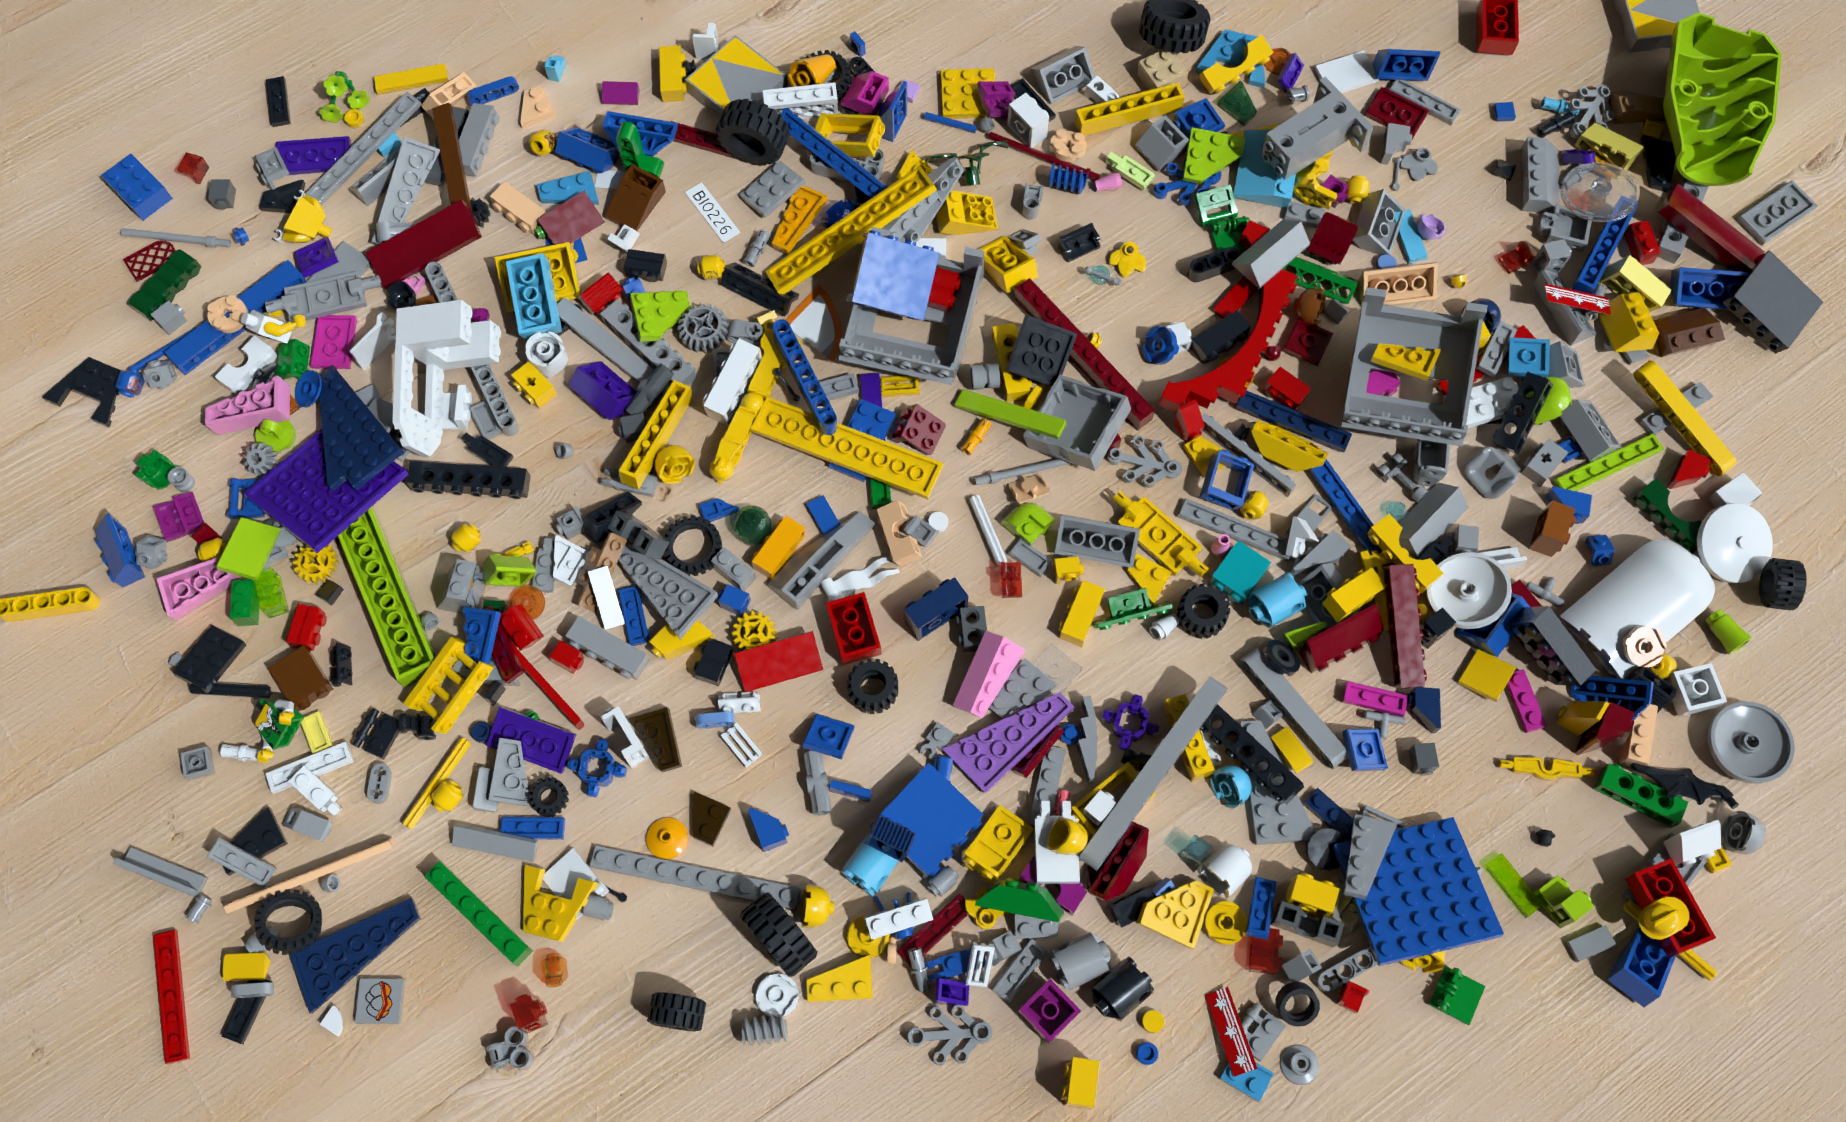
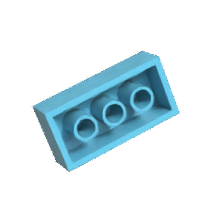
[506,253,562,340]

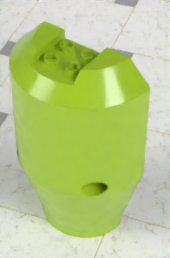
[1663,12,1782,186]

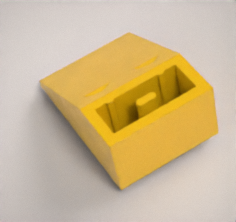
[936,190,998,235]

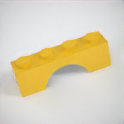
[1199,35,1274,95]
[1367,514,1444,593]

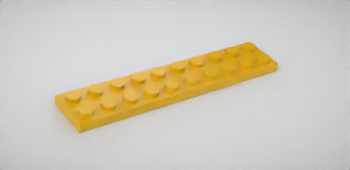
[765,166,937,294]
[750,396,944,500]

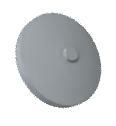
[1707,701,1795,784]

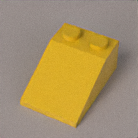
[978,235,1038,293]

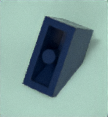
[1407,687,1441,733]

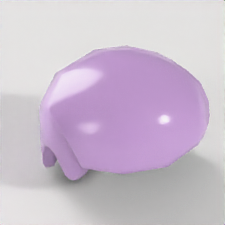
[1417,213,1446,240]

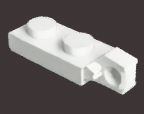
[288,766,342,816]

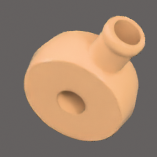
[887,937,897,965]

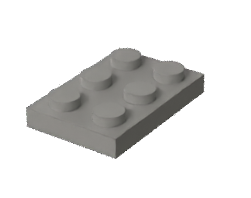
[740,161,805,218]
[989,658,1056,720]

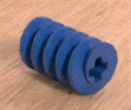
[1048,163,1089,194]

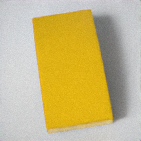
[1271,726,1314,774]

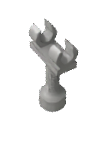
[1376,453,1428,502]

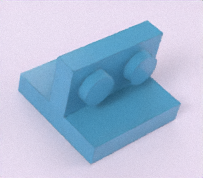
[1508,337,1550,380]

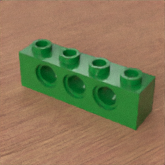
[1593,763,1689,828]

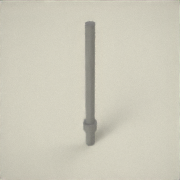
[121,228,231,248]
[974,459,1072,485]

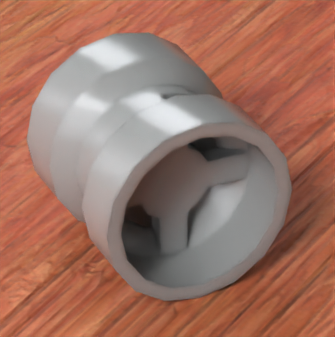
[168,467,195,492]

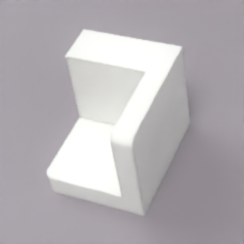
[608,225,640,252]

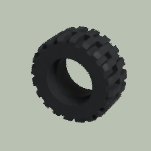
[1139,0,1211,54]
[716,99,790,166]
[740,892,818,977]

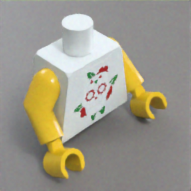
[241,310,306,343]

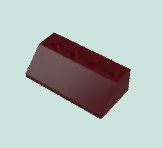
[1299,604,1384,673]

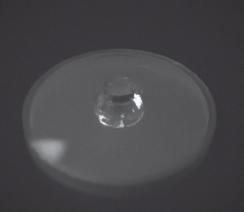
[1561,162,1640,222]

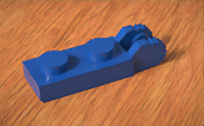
[924,948,986,982]

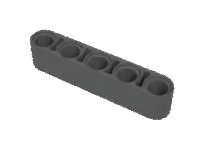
[424,106,469,186]

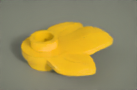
[1109,242,1146,278]
[965,886,1004,930]

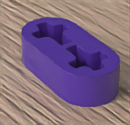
[1562,149,1595,164]

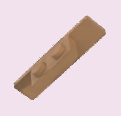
[576,532,627,612]

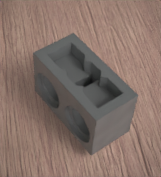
[956,606,987,652]

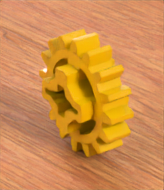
[293,545,339,584]
[732,611,777,651]

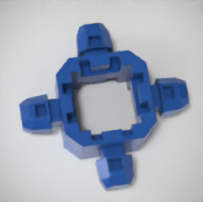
[567,739,627,798]

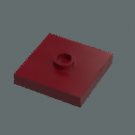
[1283,319,1334,366]

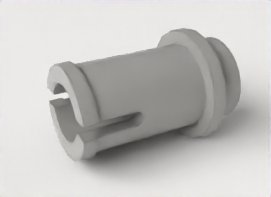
[186,894,212,924]

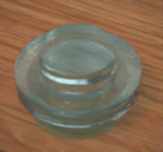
[1386,502,1407,521]

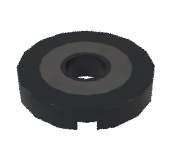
[1263,640,1300,676]

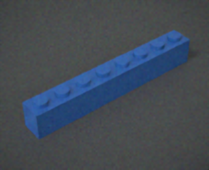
[165,260,307,375]

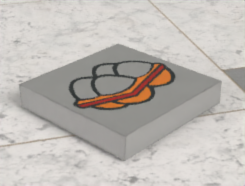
[355,979,405,1024]

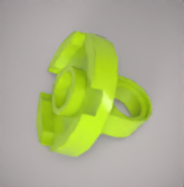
[255,419,296,454]

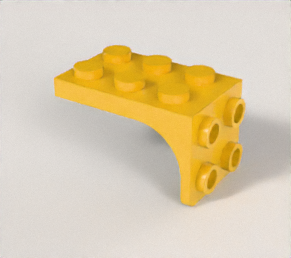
[961,805,1034,884]

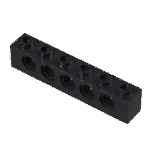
[406,461,531,499]
[1200,704,1304,805]

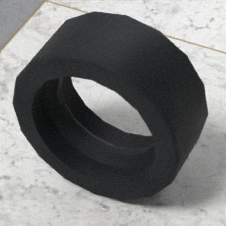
[1275,981,1320,1027]

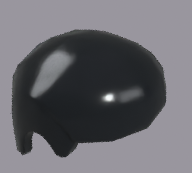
[387,281,416,311]

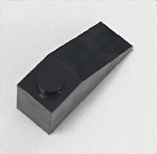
[583,491,642,544]

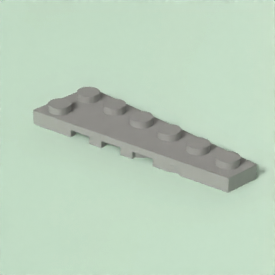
[371,137,440,245]

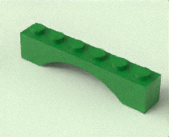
[424,861,533,967]

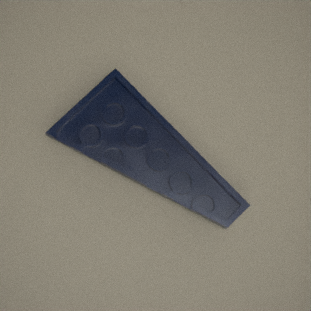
[289,898,421,1014]

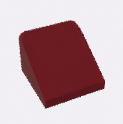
[191,522,222,545]

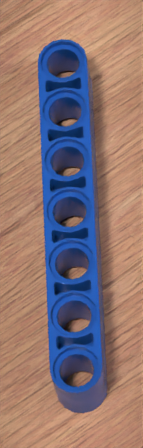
[773,319,837,435]

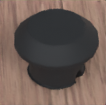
[1536,829,1556,847]

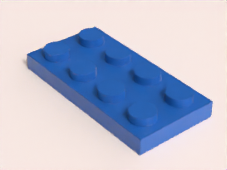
[828,399,896,482]

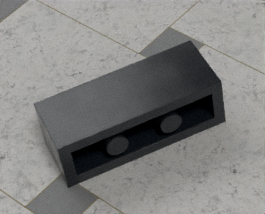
[1190,310,1251,364]

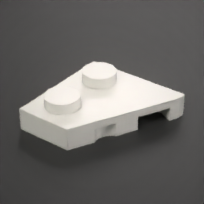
[553,535,588,588]

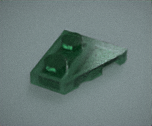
[1217,80,1257,126]

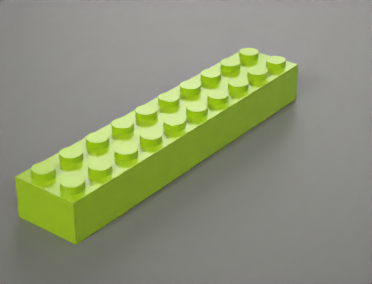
[338,506,436,687]

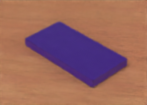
[276,136,351,175]
[486,706,576,774]

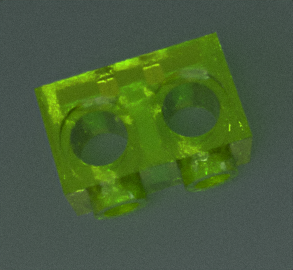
[254,569,289,618]

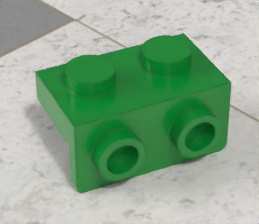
[275,339,310,380]

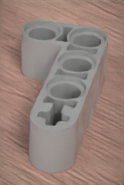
[810,149,884,183]

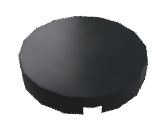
[1306,828,1346,871]

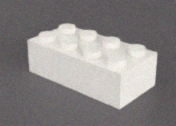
[703,338,762,426]

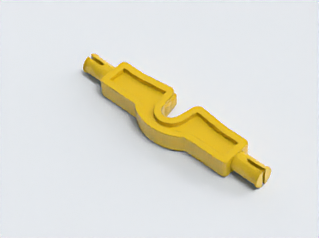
[1499,757,1595,780]

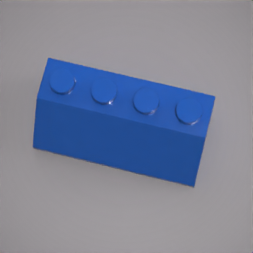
[1670,267,1749,310]

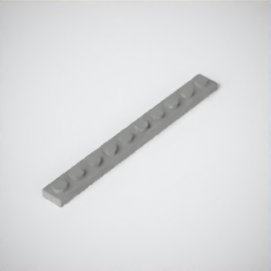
[590,846,801,910]

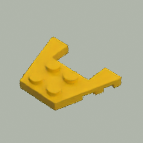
[523,865,598,942]

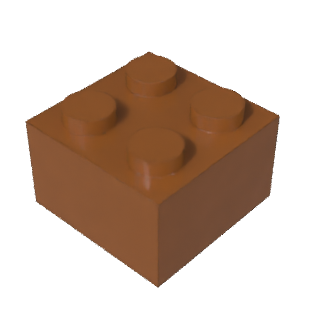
[1529,500,1576,557]

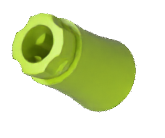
[1705,609,1753,655]

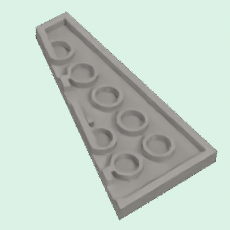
[618,539,718,640]
[1239,720,1315,845]

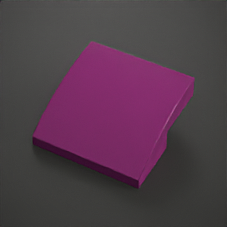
[977,81,1016,117]
[153,491,204,543]

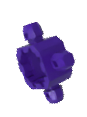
[1101,694,1160,751]

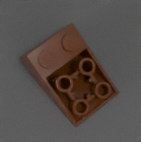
[605,164,666,231]

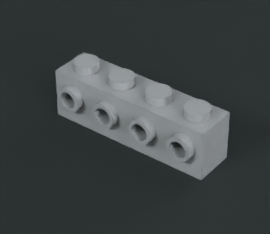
[459,103,499,176]
[565,616,650,680]

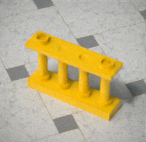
[404,636,494,734]

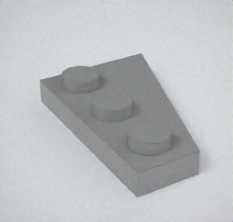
[488,738,531,806]

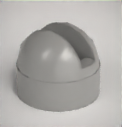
[979,116,995,132]
[556,443,574,459]
[421,612,439,630]
[320,874,340,892]

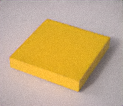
[1458,649,1516,702]

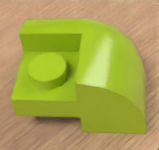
[1526,377,1572,425]
[1001,502,1056,546]

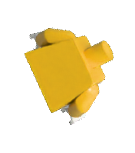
[273,190,333,243]

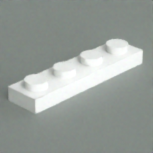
[265,742,354,794]

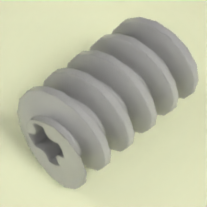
[742,1014,787,1046]

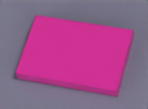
[310,315,357,369]

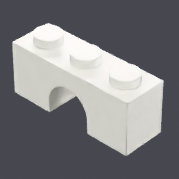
[215,335,277,396]
[864,898,933,940]

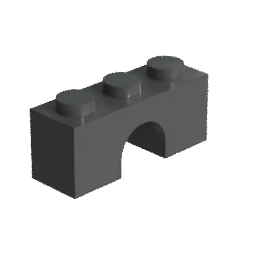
[608,511,669,560]
[1271,901,1344,947]

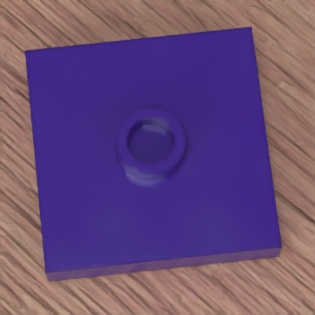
[294,237,339,278]

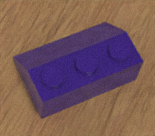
[569,361,637,420]

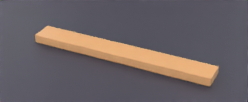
[224,837,395,914]

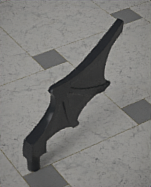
[1630,763,1739,809]

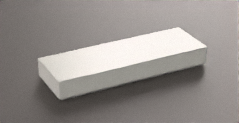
[587,566,625,630]

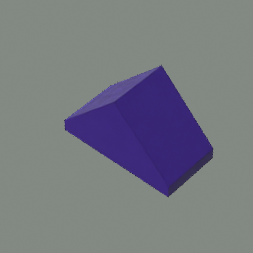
[935,978,969,1006]

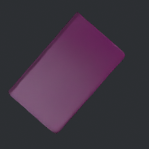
[602,81,640,105]

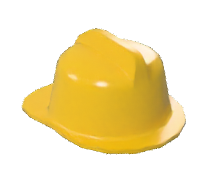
[1639,897,1689,940]

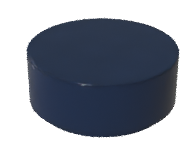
[471,722,492,743]

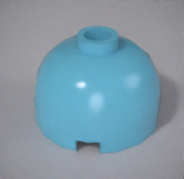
[1210,765,1252,808]

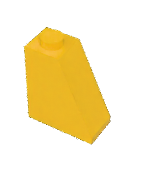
[649,620,714,661]

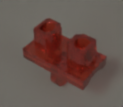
[1000,562,1022,598]

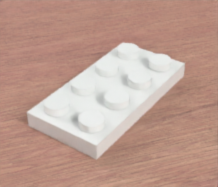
[1442,376,1525,428]

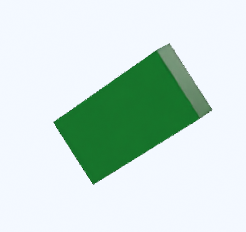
[869,477,891,509]

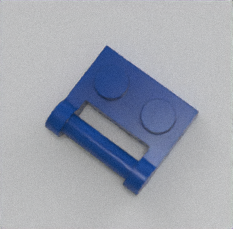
[227,479,265,519]

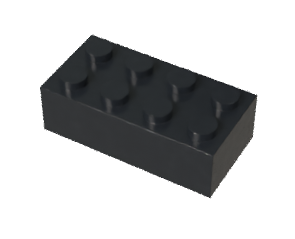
[1509,606,1597,686]

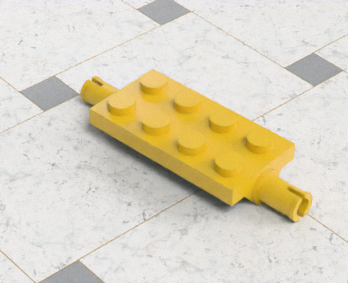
[1112,490,1209,578]

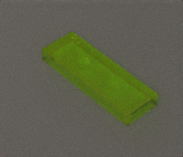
[1484,853,1543,918]

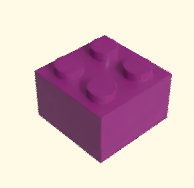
[1018,979,1081,1045]

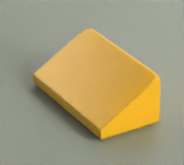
[222,953,271,981]

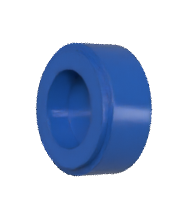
[1136,1042,1158,1065]

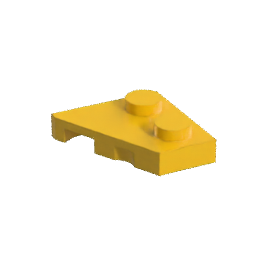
[1183,436,1232,478]

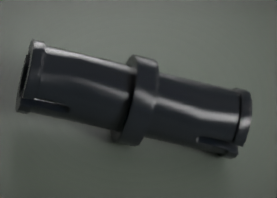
[1537,112,1575,138]

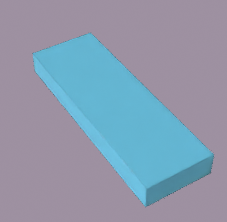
[1394,209,1428,263]

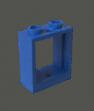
[1199,450,1254,511]

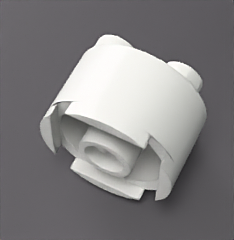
[526,331,568,377]

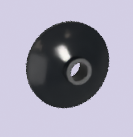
[252,363,278,389]

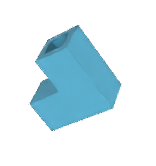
[544,55,566,82]
[377,133,402,157]

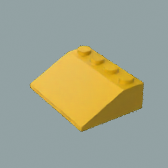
[494,242,581,313]

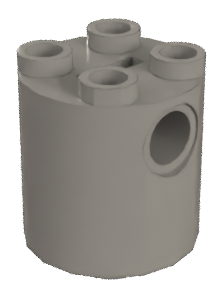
[1047,932,1111,990]

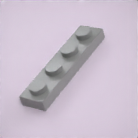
[1639,382,1713,435]
[1029,746,1066,827]

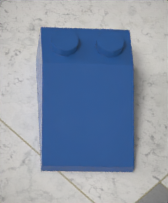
[878,81,907,142]
[1608,927,1676,1007]

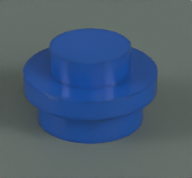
[232,227,249,246]
[1060,724,1081,745]

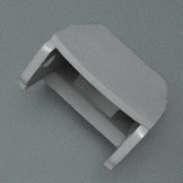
[1413,439,1450,486]

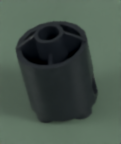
[1092,956,1154,1022]

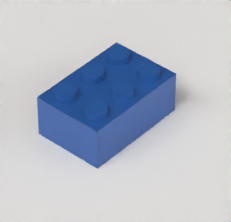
[101,153,173,221]

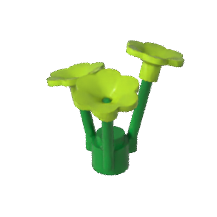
[319,71,370,123]

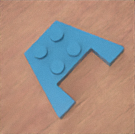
[1196,29,1266,88]

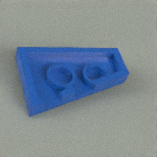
[463,607,501,670]

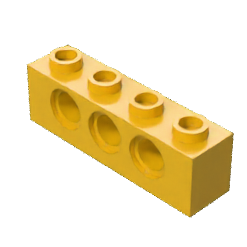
[992,323,1033,402]
[1163,694,1215,782]

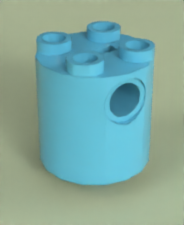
[1248,572,1307,628]
[842,833,899,897]

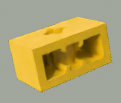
[511,361,557,408]

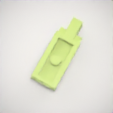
[1106,152,1155,190]

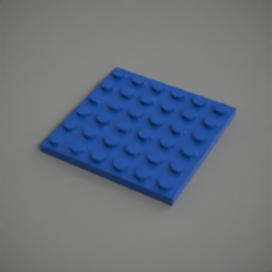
[1333,817,1504,966]

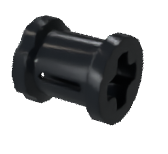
[417,716,436,740]

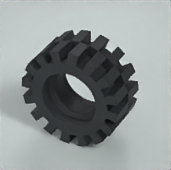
[528,776,569,817]

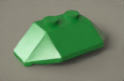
[975,878,1064,923]

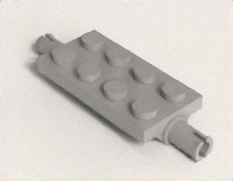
[265,270,382,323]

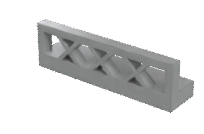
[113,847,208,897]

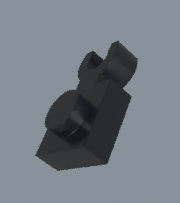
[1121,748,1152,772]

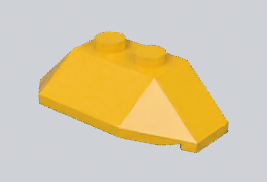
[1251,420,1329,472]

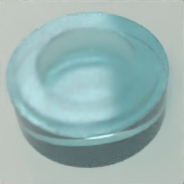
[1091,265,1110,285]

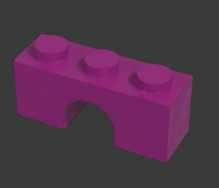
[1019,856,1087,916]

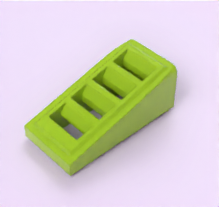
[1283,621,1327,651]

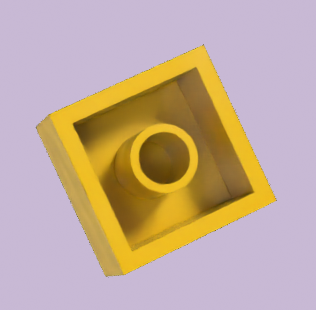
[1284,873,1340,917]
[1061,1057,1100,1110]

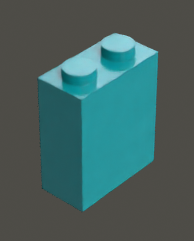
[1209,540,1272,605]

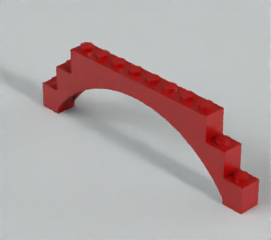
[1158,220,1297,414]

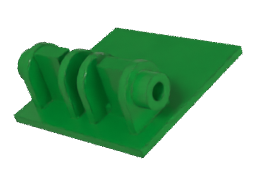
[1209,216,1250,252]
[1429,966,1486,1025]

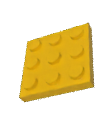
[941,68,995,119]

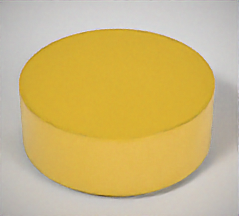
[344,109,364,128]
[1142,1010,1164,1033]

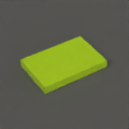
[216,517,281,581]

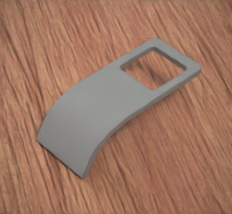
[1286,495,1333,542]

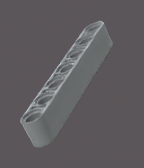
[1240,648,1348,769]

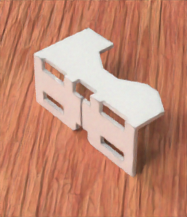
[1200,730,1222,766]

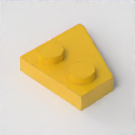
[1127,553,1172,605]

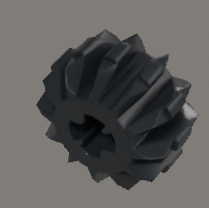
[470,197,491,228]

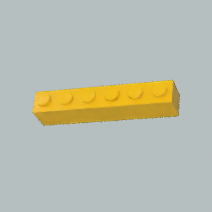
[1074,83,1185,136]
[618,380,693,490]

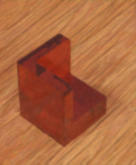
[177,152,209,184]

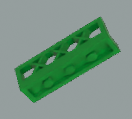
[1283,257,1358,304]

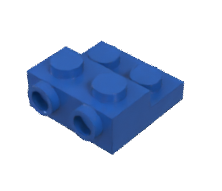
[1173,98,1225,139]

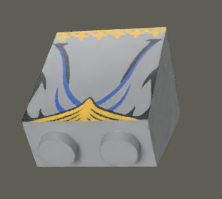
[438,559,486,614]

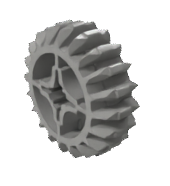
[677,303,729,353]

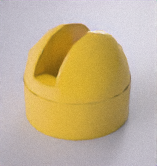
[1450,274,1466,289]

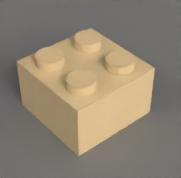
[1137,50,1188,90]

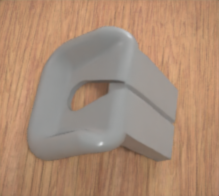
[1465,447,1521,499]

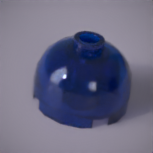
[820,198,856,229]

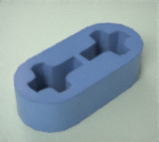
[695,712,735,729]

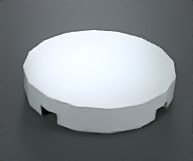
[756,974,799,1018]

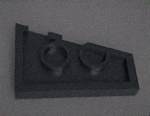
[1640,135,1676,193]
[222,807,288,876]

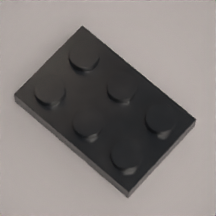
[172,625,246,693]

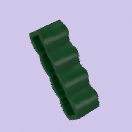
[128,249,201,321]

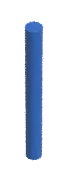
[128,327,196,371]

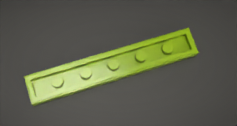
[955,389,1067,439]
[1553,433,1664,491]

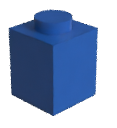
[718,584,751,617]

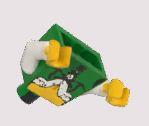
[255,699,304,763]

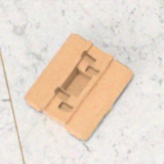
[1009,474,1051,504]

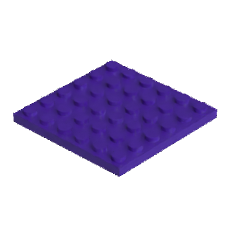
[243,429,409,553]

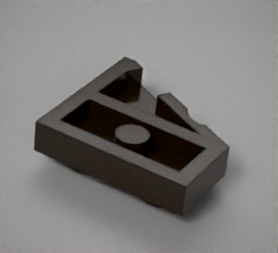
[693,792,731,847]

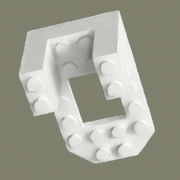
[392,300,501,457]

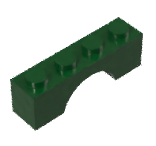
[1633,478,1702,554]

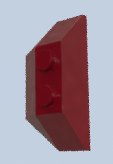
[1086,822,1149,901]

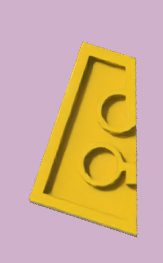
[1371,343,1441,381]

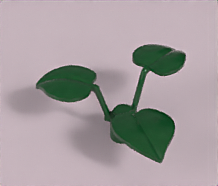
[925,141,1008,186]

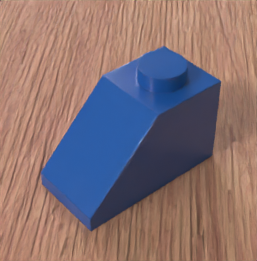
[1546,486,1592,524]
[748,808,789,852]

